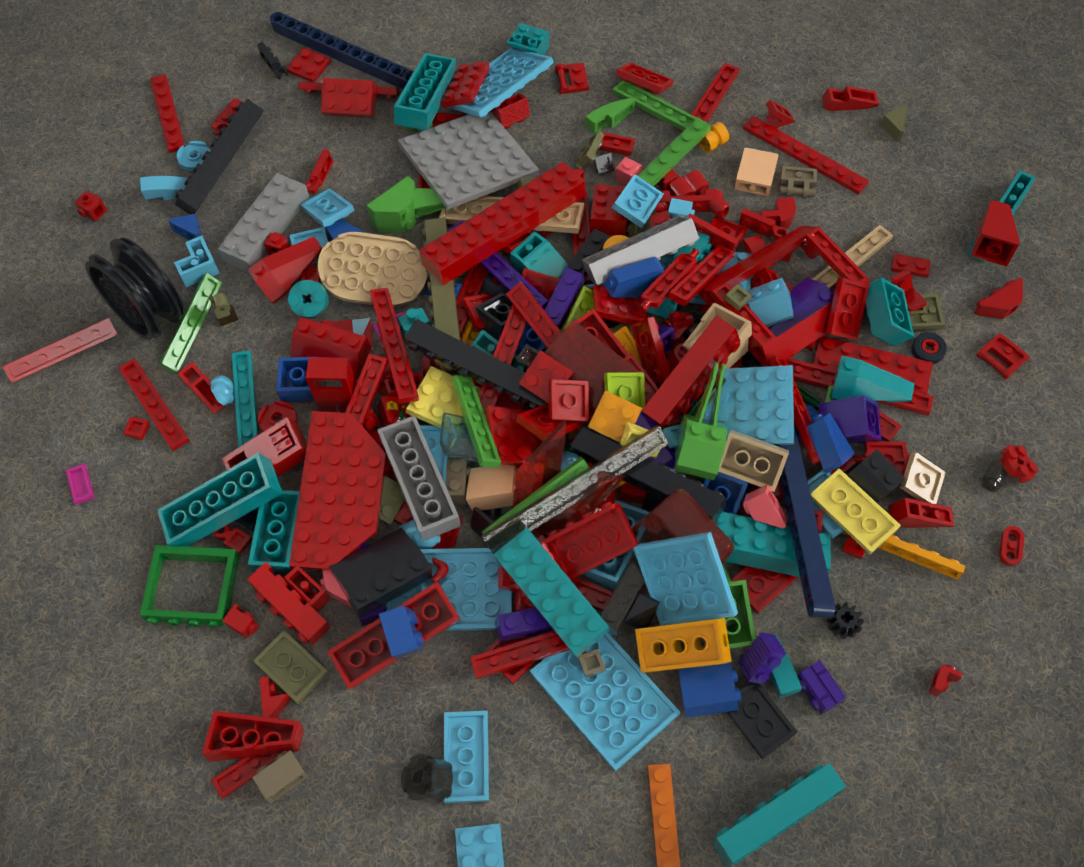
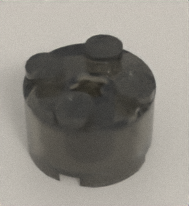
[401,754,453,804]

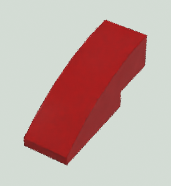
[822,86,879,111]
[177,362,226,414]

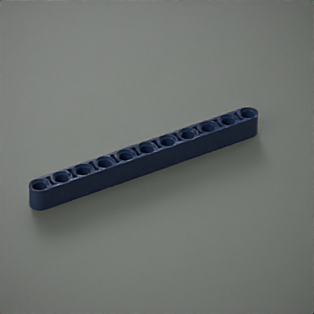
[270,12,414,90]
[778,426,835,618]

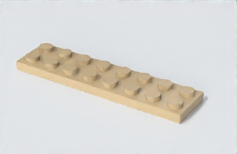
[439,196,584,234]

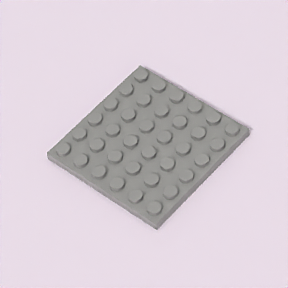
[398,111,539,210]

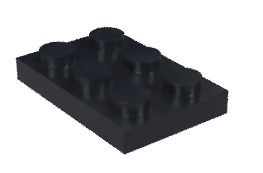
[726,682,798,759]

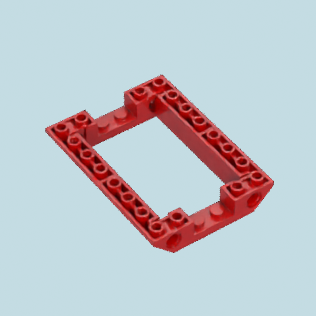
[698,226,870,367]

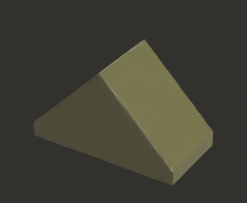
[881,105,907,142]

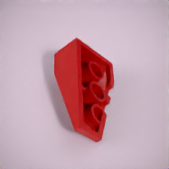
[248,236,323,303]

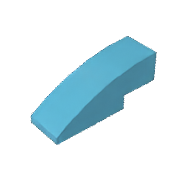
[140,176,187,200]

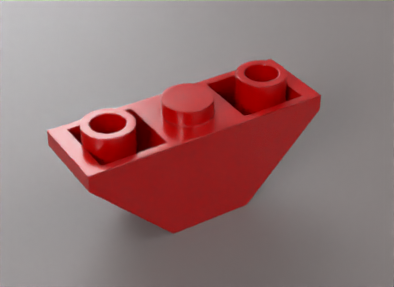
[974,277,1023,319]

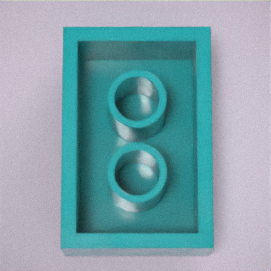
[866,277,914,346]

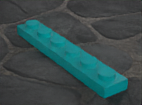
[232,350,258,448]

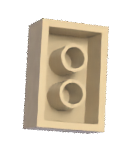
[718,430,789,492]

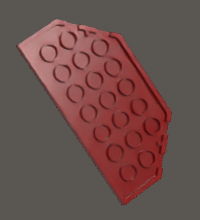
[289,411,387,570]

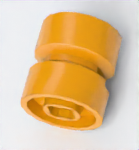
[698,122,729,153]

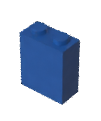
[678,662,742,718]

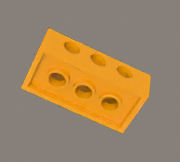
[635,618,732,673]

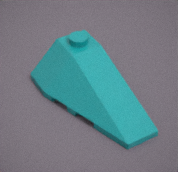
[830,356,915,402]

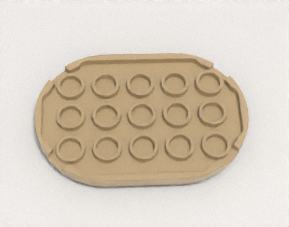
[318,232,427,307]

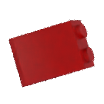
[970,200,1020,267]

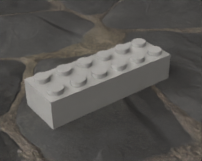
[218,173,310,273]
[582,215,699,286]
[377,415,461,542]

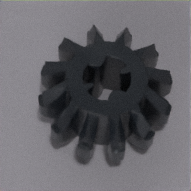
[826,602,864,639]

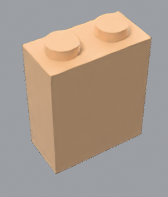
[735,147,779,196]
[466,464,522,511]

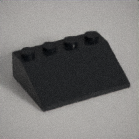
[329,528,432,618]

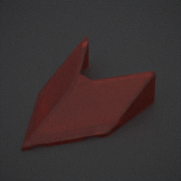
[510,420,625,539]

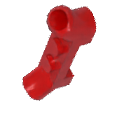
[654,189,730,218]

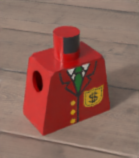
[378,396,412,427]

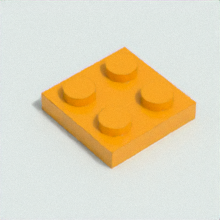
[588,390,642,442]

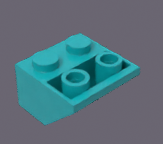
[507,23,550,55]

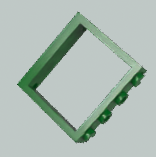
[140,545,240,628]

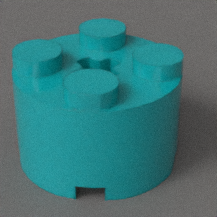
[288,280,329,317]

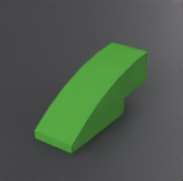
[585,98,635,134]

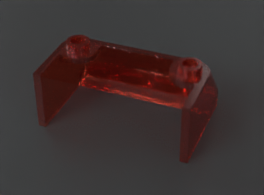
[632,489,734,564]

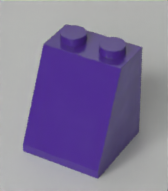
[817,395,882,443]

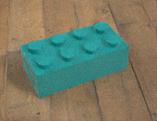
[248,490,300,575]

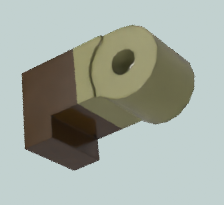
[210,293,238,326]

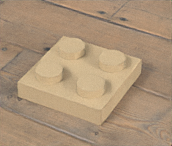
[900,452,946,504]

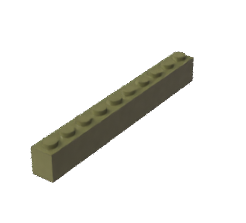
[422,217,461,372]

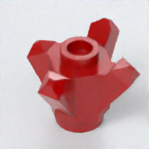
[662,311,694,341]

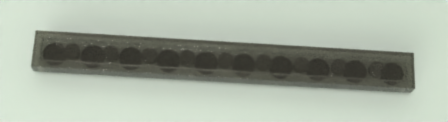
[481,426,669,555]

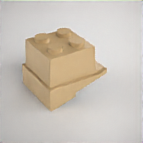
[683,303,752,369]

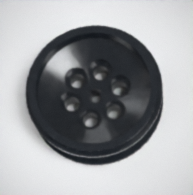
[85,237,185,340]

